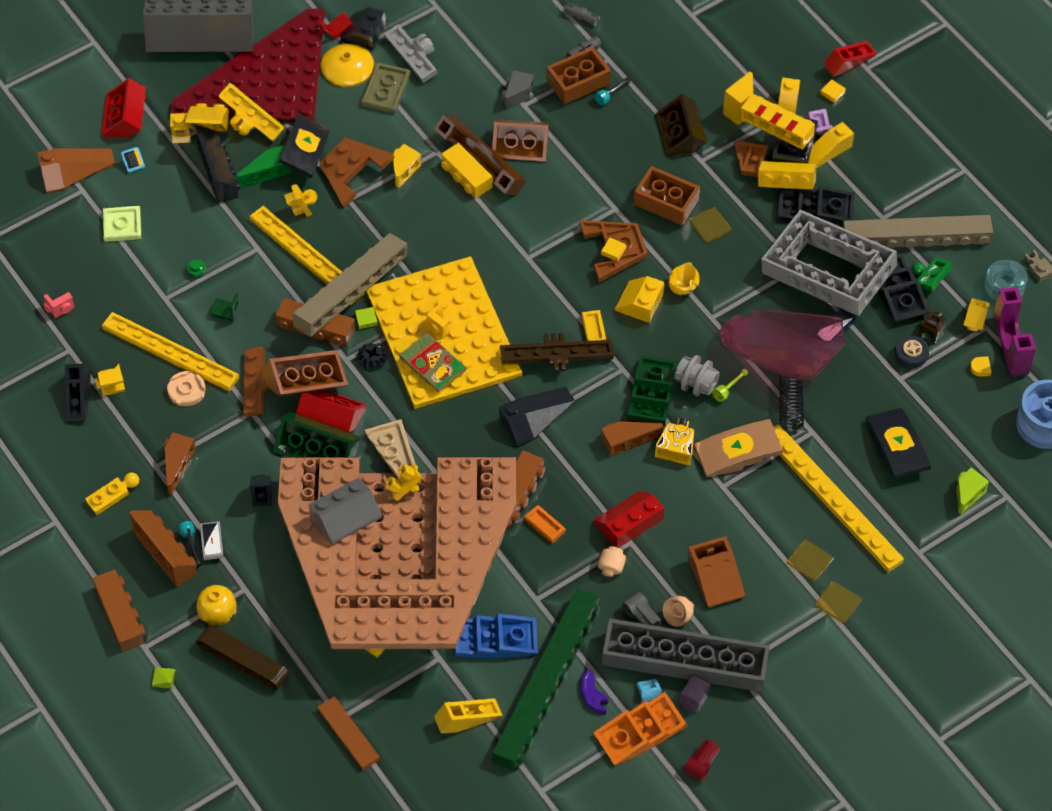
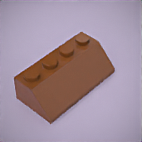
[261,350,348,396]
[129,510,197,587]

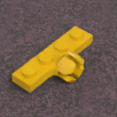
[219,83,285,143]

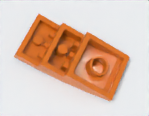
[593,692,688,766]

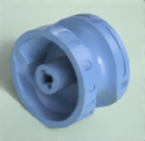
[1016,380,1052,449]

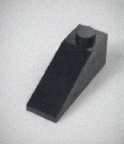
[65,363,91,422]

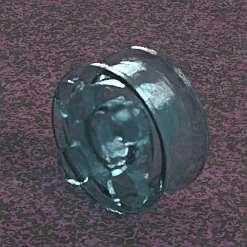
[984,260,1028,300]

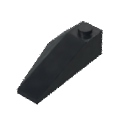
[499,387,575,448]

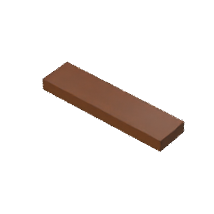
[317,696,380,771]

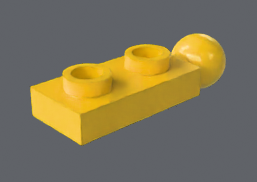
[85,473,139,515]

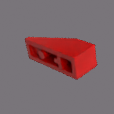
[824,41,877,76]

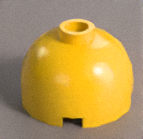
[196,585,237,626]

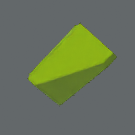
[152,668,175,689]

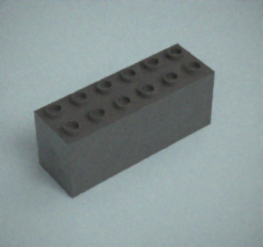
[143,0,255,52]

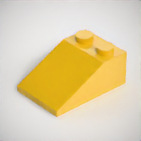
[185,104,229,132]

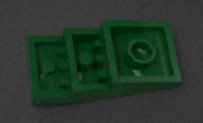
[627,356,677,427]

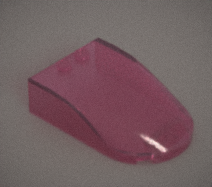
[720,310,845,380]

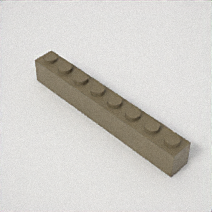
[843,215,993,248]
[293,233,407,337]

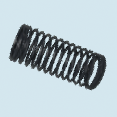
[779,370,804,431]

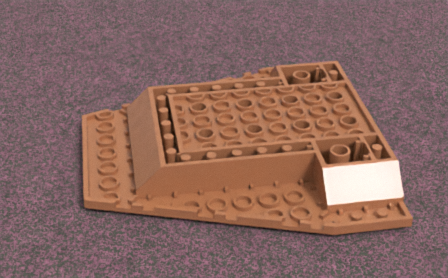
[278,457,516,649]

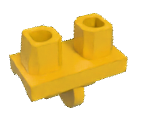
[284,184,317,217]
[385,463,422,501]

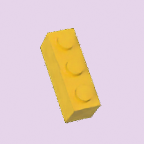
[441,143,493,199]
[758,161,816,190]

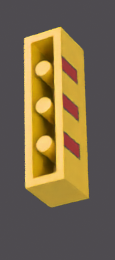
[740,94,815,150]

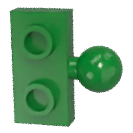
[911,257,952,292]

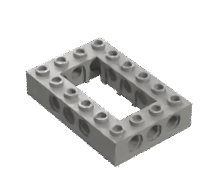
[761,210,897,316]

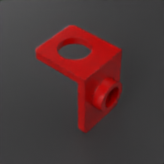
[318,12,352,39]

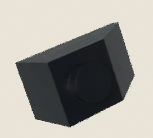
[250,474,272,506]

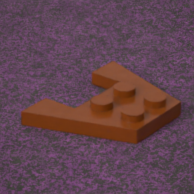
[320,138,395,208]
[579,220,648,282]

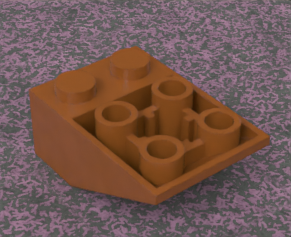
[687,536,746,608]

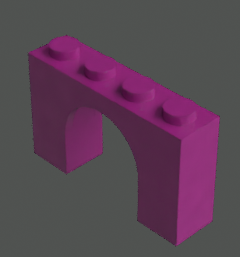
[993,287,1036,377]

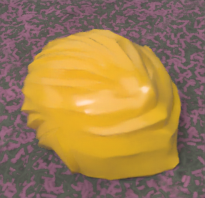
[668,262,699,295]

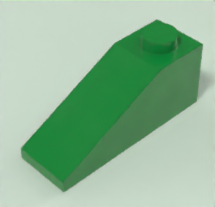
[237,146,291,188]

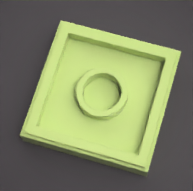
[103,206,142,242]

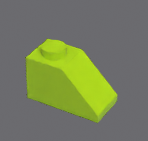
[956,467,989,515]

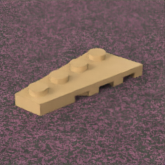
[364,419,415,478]

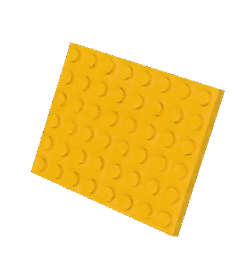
[366,256,522,409]

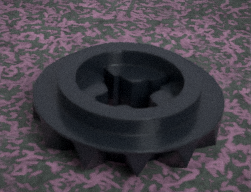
[357,342,388,369]

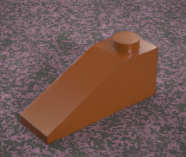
[601,422,664,457]
[164,432,196,496]

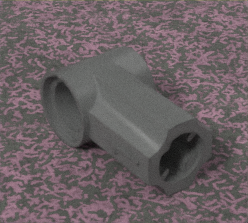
[622,592,661,627]

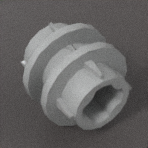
[674,355,720,396]

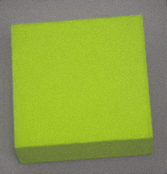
[355,307,378,329]

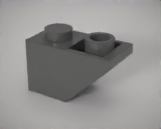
[502,70,534,109]

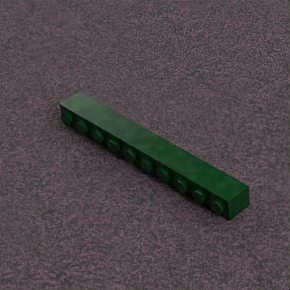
[493,588,601,771]

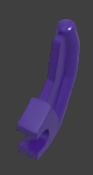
[580,669,609,714]

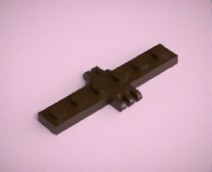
[499,333,614,372]

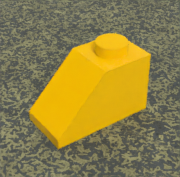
[778,78,800,113]
[393,144,421,188]
[964,298,990,332]

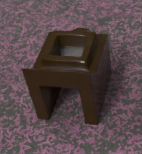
[918,311,946,344]

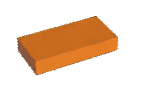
[524,505,566,544]

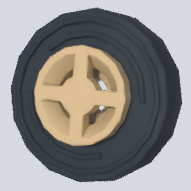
[895,336,929,368]

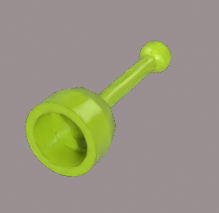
[712,369,748,402]

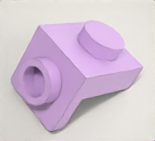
[807,108,833,136]

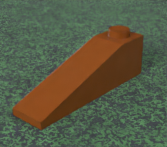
[37,148,115,194]

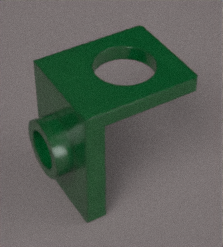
[210,293,240,321]

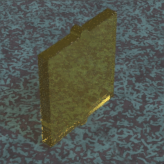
[689,207,732,243]
[787,539,834,582]
[815,581,862,624]

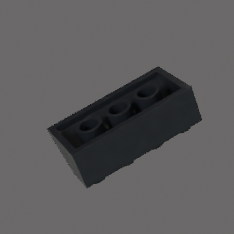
[195,125,240,203]

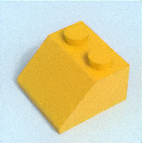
[723,72,753,125]
[615,276,664,323]

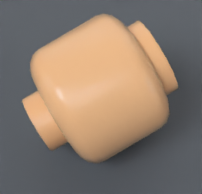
[598,546,626,577]

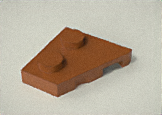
[734,141,769,177]

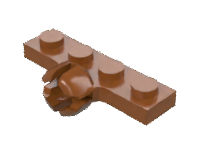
[243,346,271,417]

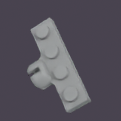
[384,24,438,83]

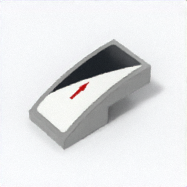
[200,521,224,560]

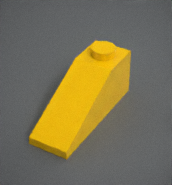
[808,122,854,168]
[434,699,503,734]

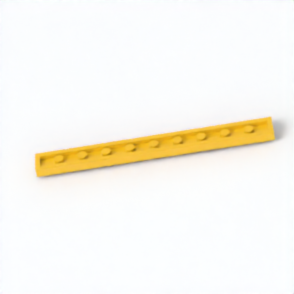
[773,424,904,573]

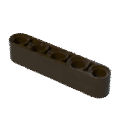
[196,625,289,690]

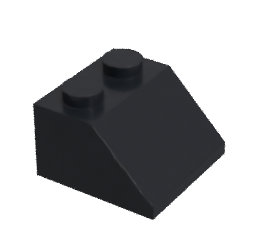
[340,7,385,51]

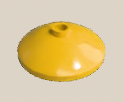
[321,44,374,87]

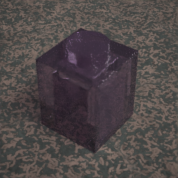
[680,675,711,713]

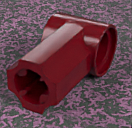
[683,740,720,782]

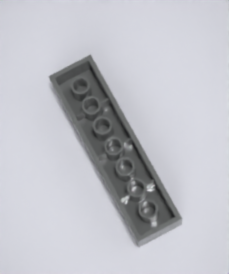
[602,618,770,692]

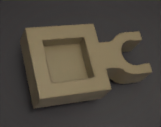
[1024,250,1052,282]

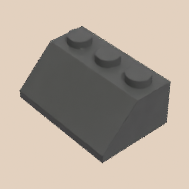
[309,478,382,545]

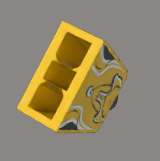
[655,418,694,465]

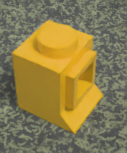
[170,113,190,143]
[95,364,125,396]

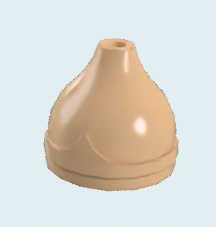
[662,596,694,627]

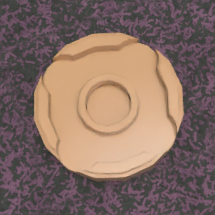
[167,371,206,407]

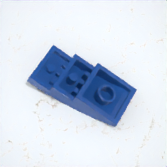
[453,614,538,658]

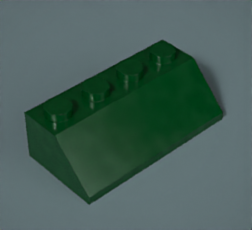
[273,412,361,458]

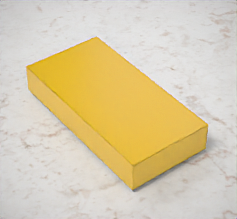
[581,310,606,341]

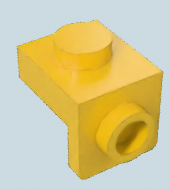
[427,304,448,338]

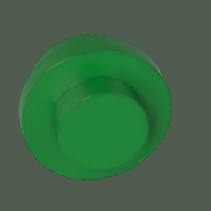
[187,259,206,277]

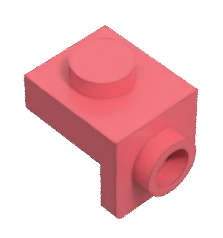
[43,292,75,318]

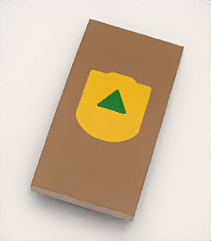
[694,419,783,477]

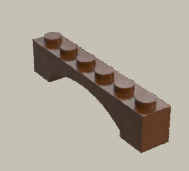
[434,115,526,195]

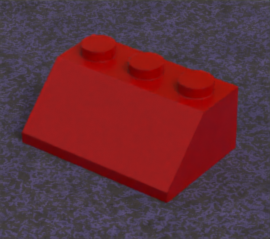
[101,78,146,138]
[296,390,367,432]
[593,491,665,548]

